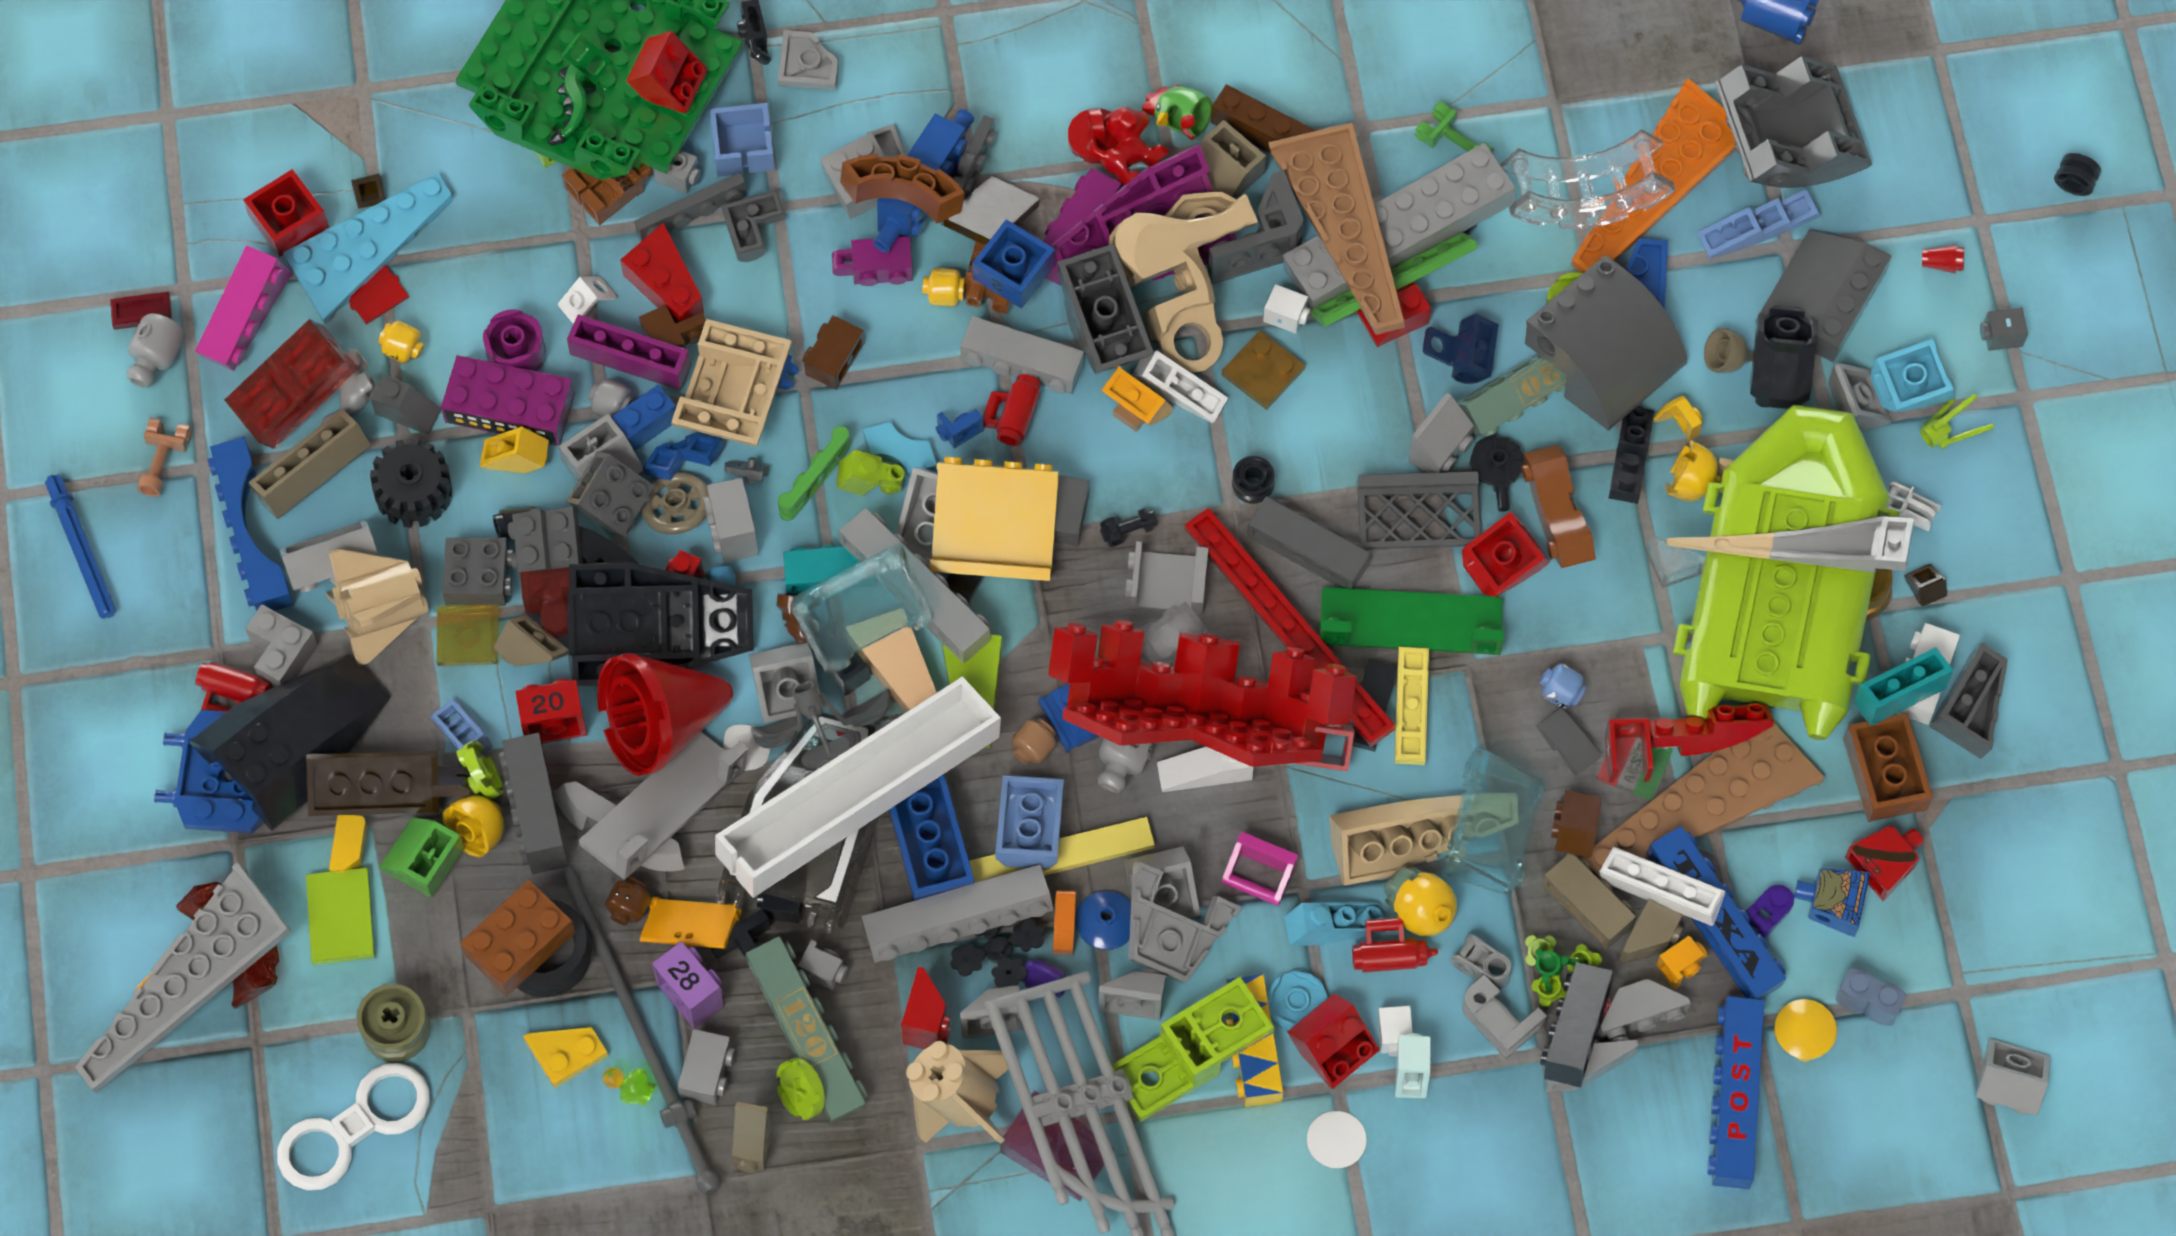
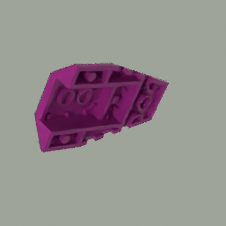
[1050,144,1237,286]

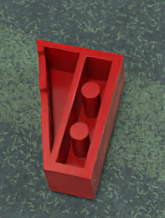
[620,223,704,324]

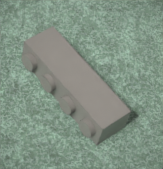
[960,316,1084,394]

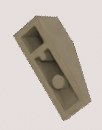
[732,1101,773,1173]

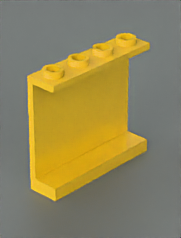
[929,457,1059,581]

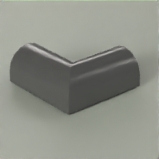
[721,190,785,262]

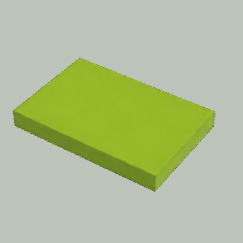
[306,868,375,965]

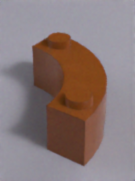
[840,154,965,224]
[1521,445,1596,568]

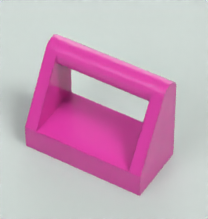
[1221,831,1298,906]

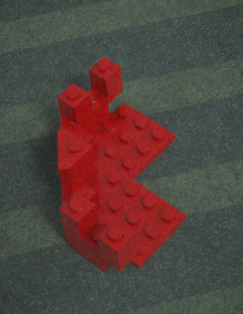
[1048,620,1357,767]

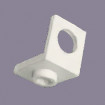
[558,276,617,324]

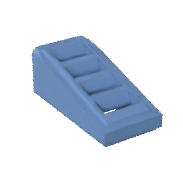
[430,699,493,755]

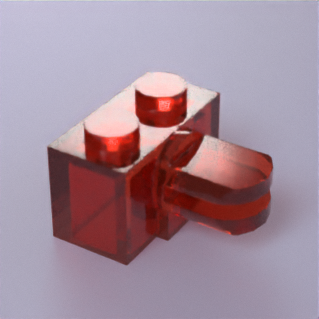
[520,567,569,638]

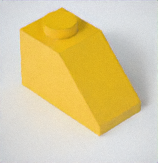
[479,427,549,474]

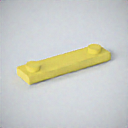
[1394,647,1429,765]

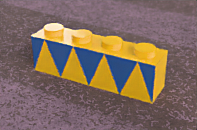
[1225,974,1283,1107]

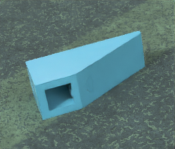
[1284,902,1386,946]

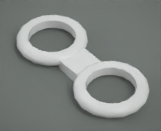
[277,1063,430,1191]

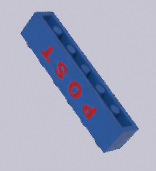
[1707,996,1764,1189]

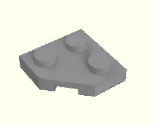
[778,30,839,90]

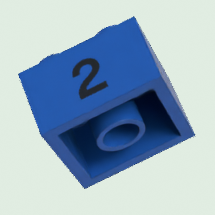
[972,219,1055,309]

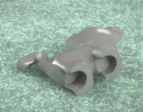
[315,349,378,426]

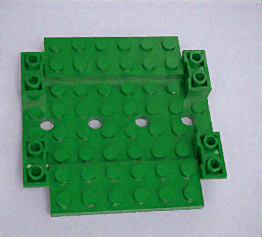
[456,0,743,180]

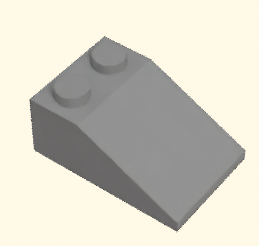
[896,467,938,565]

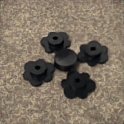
[950,919,1045,988]

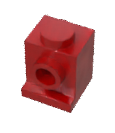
[665,550,704,578]

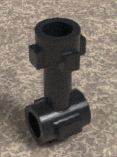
[1100,508,1158,547]

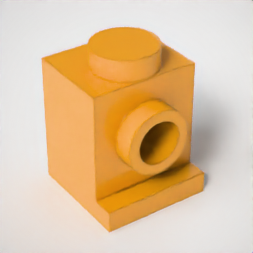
[1656,936,1708,990]

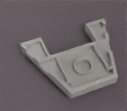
[1128,861,1241,983]

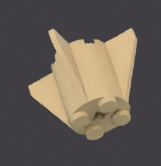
[325,549,428,666]
[906,1041,1019,1144]

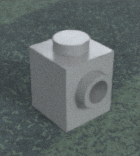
[653,151,701,194]

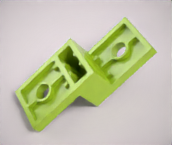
[1112,977,1274,1122]

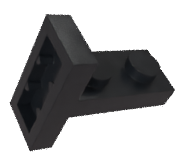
[710,909,770,959]

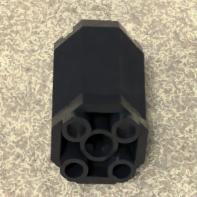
[1750,305,1818,409]

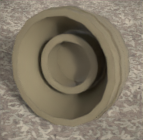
[1704,328,1753,373]

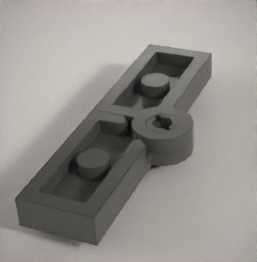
[940,115,998,225]

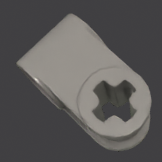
[1450,934,1511,990]

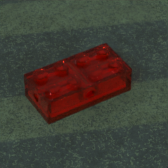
[224,319,359,449]

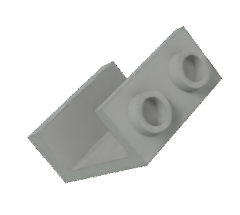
[1125,541,1208,615]

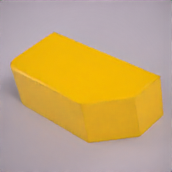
[329,815,368,873]

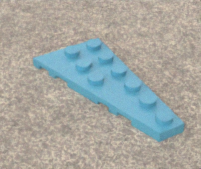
[283,173,453,324]

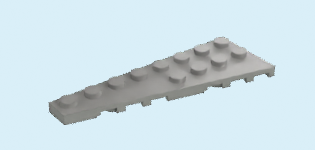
[75,862,292,1093]

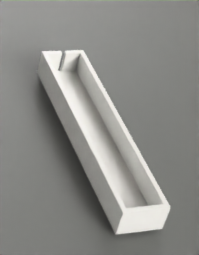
[715,676,1001,898]

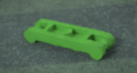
[778,426,850,521]

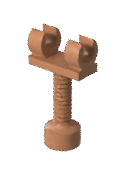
[137,417,192,497]

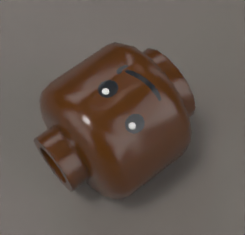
[605,877,651,926]

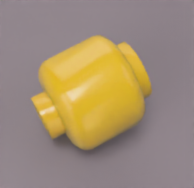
[922,267,965,307]
[378,320,425,364]

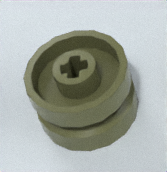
[357,984,430,1063]

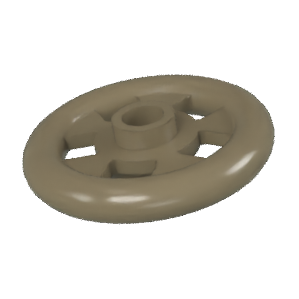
[641,472,708,534]

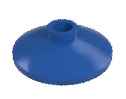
[1075,891,1131,950]

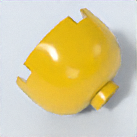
[1665,440,1721,502]
[443,794,504,858]
[1394,872,1458,937]

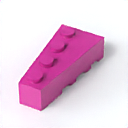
[195,245,292,371]

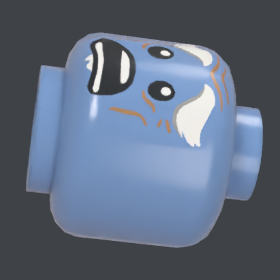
[1539,664,1586,709]

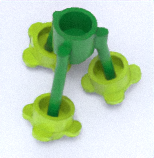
[1525,935,1602,1007]

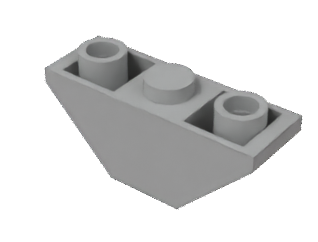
[1598,979,1691,1041]

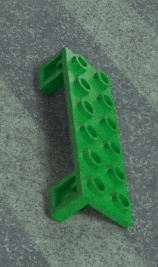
[1319,587,1504,655]

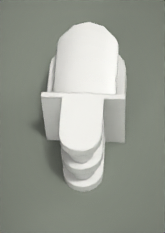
[1888,482,1941,532]

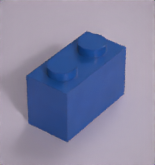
[611,385,676,451]

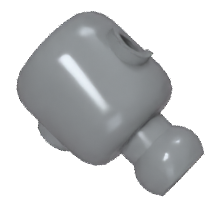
[127,313,185,388]
[1097,738,1154,794]

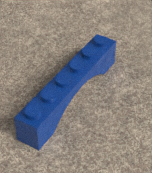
[207,437,294,611]

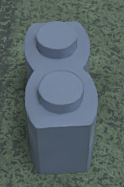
[1835,968,1906,1026]

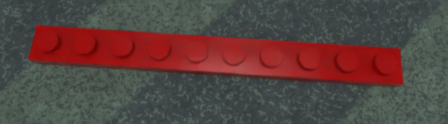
[1185,508,1395,747]

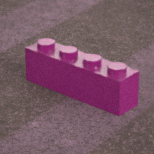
[1043,168,1122,286]
[567,314,691,390]

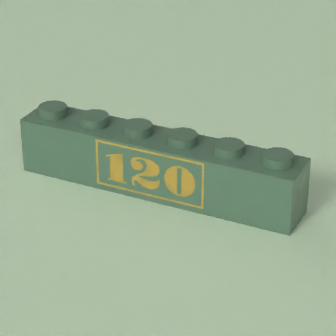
[1457,353,1567,437]
[745,936,868,1124]

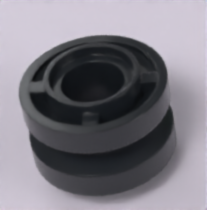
[2054,153,2101,196]
[1232,456,1275,504]

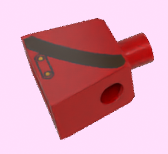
[1845,826,1924,901]

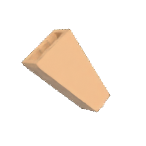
[846,608,937,713]

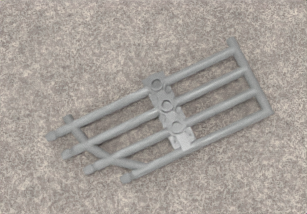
[984,971,1174,1236]

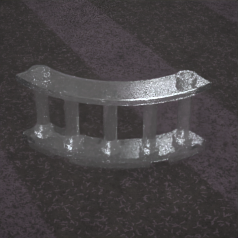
[1500,129,1675,228]

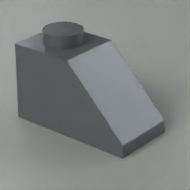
[371,374,441,435]

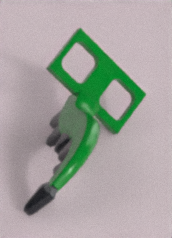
[548,32,611,146]

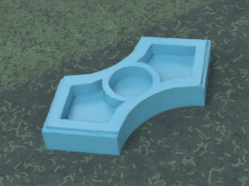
[863,421,937,477]

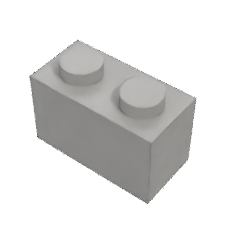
[677,1029,735,1105]

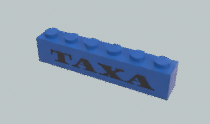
[1646,826,1787,1000]

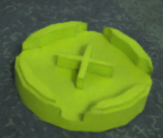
[776,1057,825,1120]

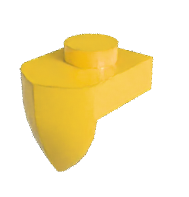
[1653,396,1703,440]

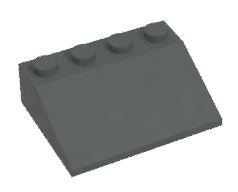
[1755,229,1892,363]

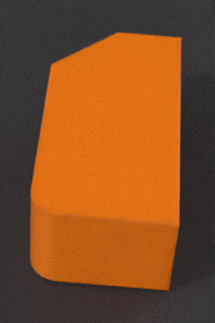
[1053,890,1076,955]

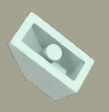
[1395,1033,1430,1098]

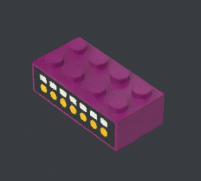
[441,355,575,446]

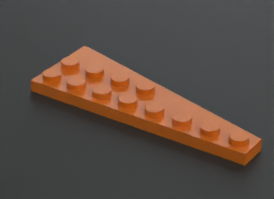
[1571,78,1736,273]

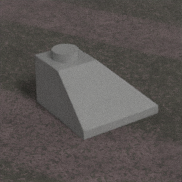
[1098,969,1166,1020]
[960,985,1024,1039]

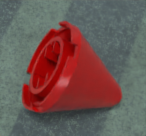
[597,653,733,776]

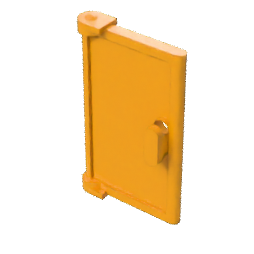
[640,896,742,949]

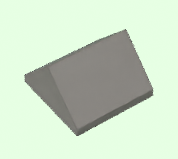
[1828,363,1892,431]

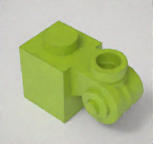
[836,449,905,496]

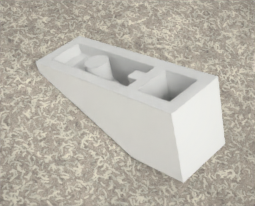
[1131,350,1228,423]
[1157,747,1253,792]

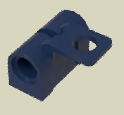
[1423,313,1499,384]

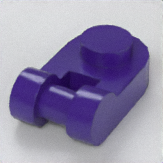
[1745,885,1794,939]

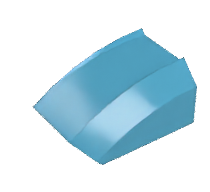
[1870,338,1954,412]

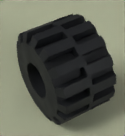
[370,439,452,528]

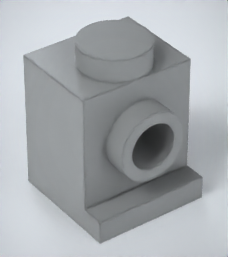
[798,939,849,991]

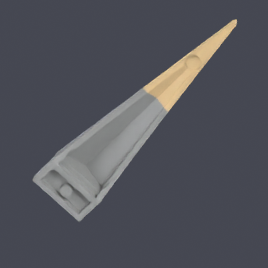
[1666,516,1914,573]

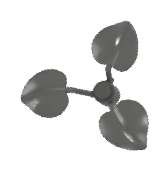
[751,681,890,769]

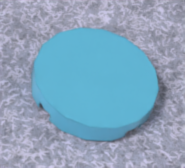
[1267,971,1328,1031]

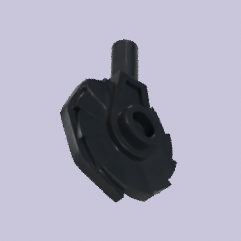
[1469,434,1524,512]

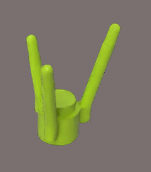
[1919,394,1994,449]

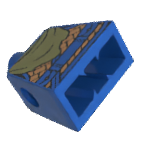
[1793,868,1870,937]

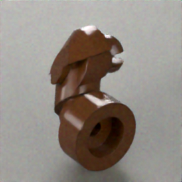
[776,593,819,644]

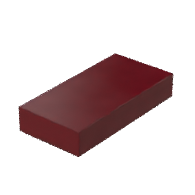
[110,291,173,330]

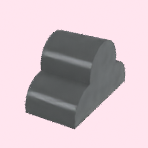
[1057,244,1154,374]

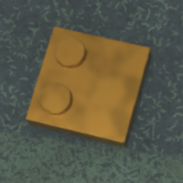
[1221,330,1305,410]

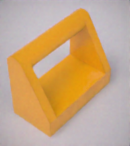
[1101,367,1173,426]

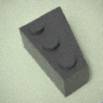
[1929,643,2008,759]

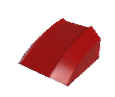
[1462,512,1551,597]

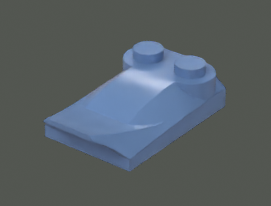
[995,775,1064,869]

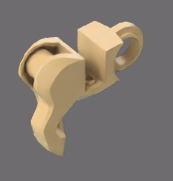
[1108,192,1258,374]

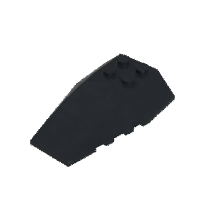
[566,562,754,686]
[189,654,390,831]

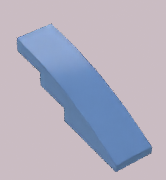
[1697,188,1820,259]

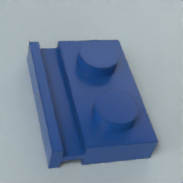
[1038,683,1100,753]

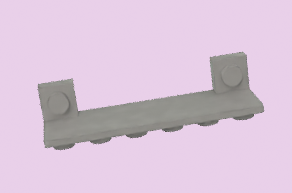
[579,732,749,880]

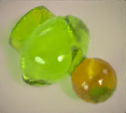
[602,1067,656,1107]

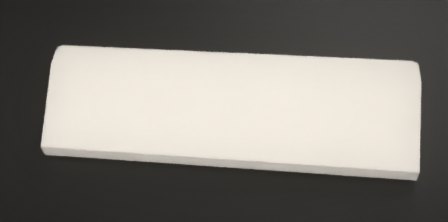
[1599,846,1725,926]

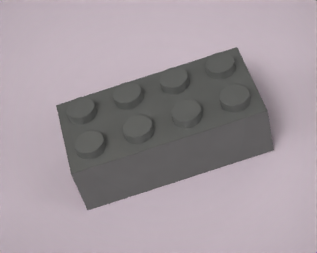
[499,733,568,875]

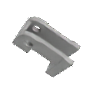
[1462,975,1547,1059]

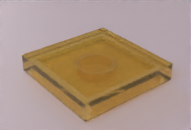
[436,604,499,666]

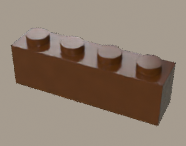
[1211,84,1316,154]

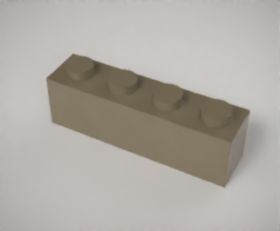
[248,409,371,519]

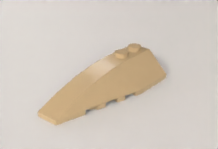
[1329,793,1517,886]

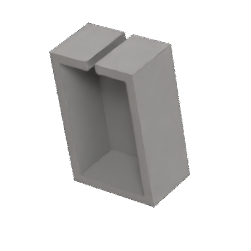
[279,520,379,593]

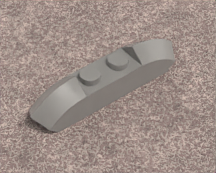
[554,781,684,871]

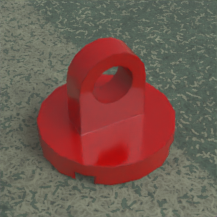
[1068,108,1117,164]

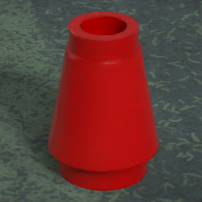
[1922,245,1964,274]

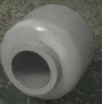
[589,378,635,417]

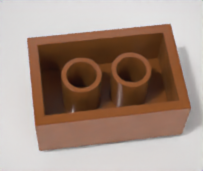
[1843,713,1933,822]
[460,879,575,997]

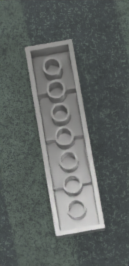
[1283,143,1515,310]

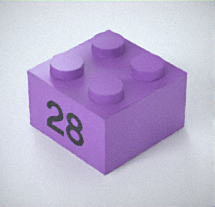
[652,941,724,1029]

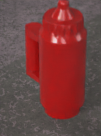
[982,374,1041,446]
[195,662,272,712]
[1352,918,1438,973]

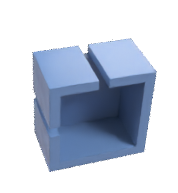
[709,103,775,177]

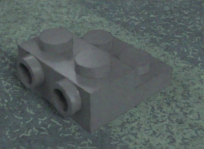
[508,506,583,577]

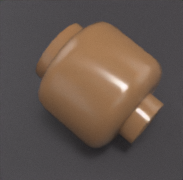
[1011,719,1056,765]

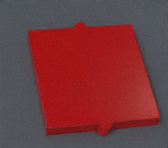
[349,265,409,325]

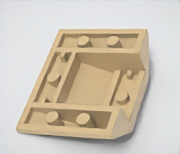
[671,319,792,447]

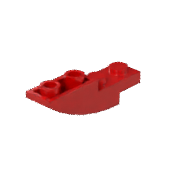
[1649,703,1774,756]

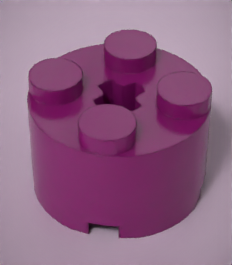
[483,309,546,371]

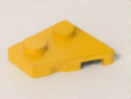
[523,1027,608,1088]

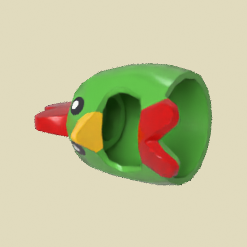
[1142,84,1212,140]

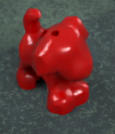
[1086,106,1170,187]

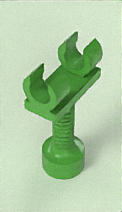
[1415,101,1494,154]

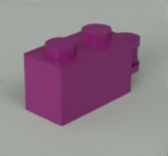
[831,236,913,286]

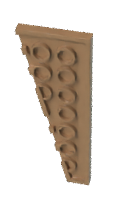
[1268,122,1405,334]
[1581,723,1825,879]

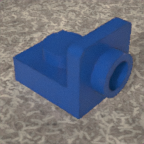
[935,409,984,449]

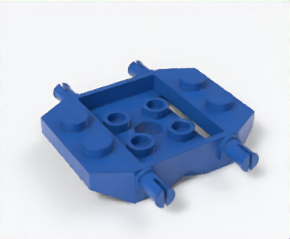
[154,710,264,834]

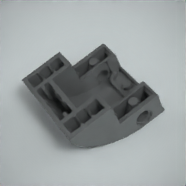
[1715,56,1872,188]
[1525,255,1687,431]

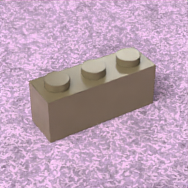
[1542,853,1636,950]

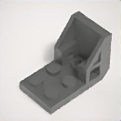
[1208,170,1304,285]

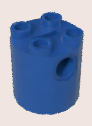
[1737,0,1819,45]

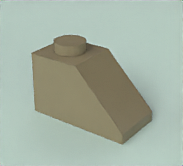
[493,614,569,666]
[1619,899,1684,963]

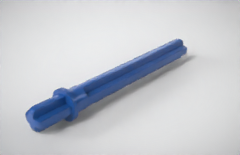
[45,474,116,619]

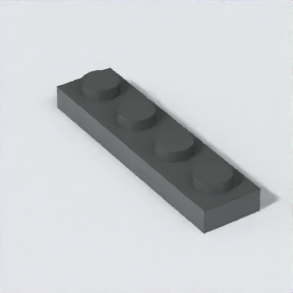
[635,172,747,241]

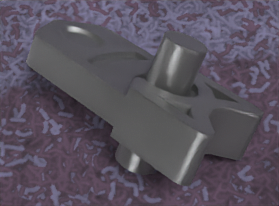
[724,457,769,484]

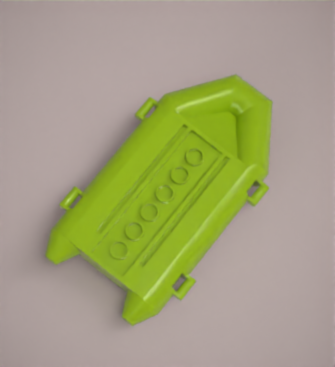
[1672,405,1900,740]

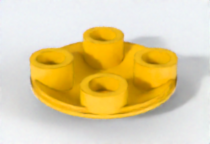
[1773,999,1837,1062]

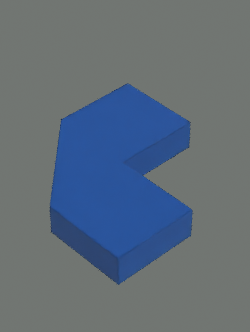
[643,433,724,481]

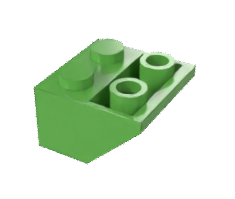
[379,817,465,898]

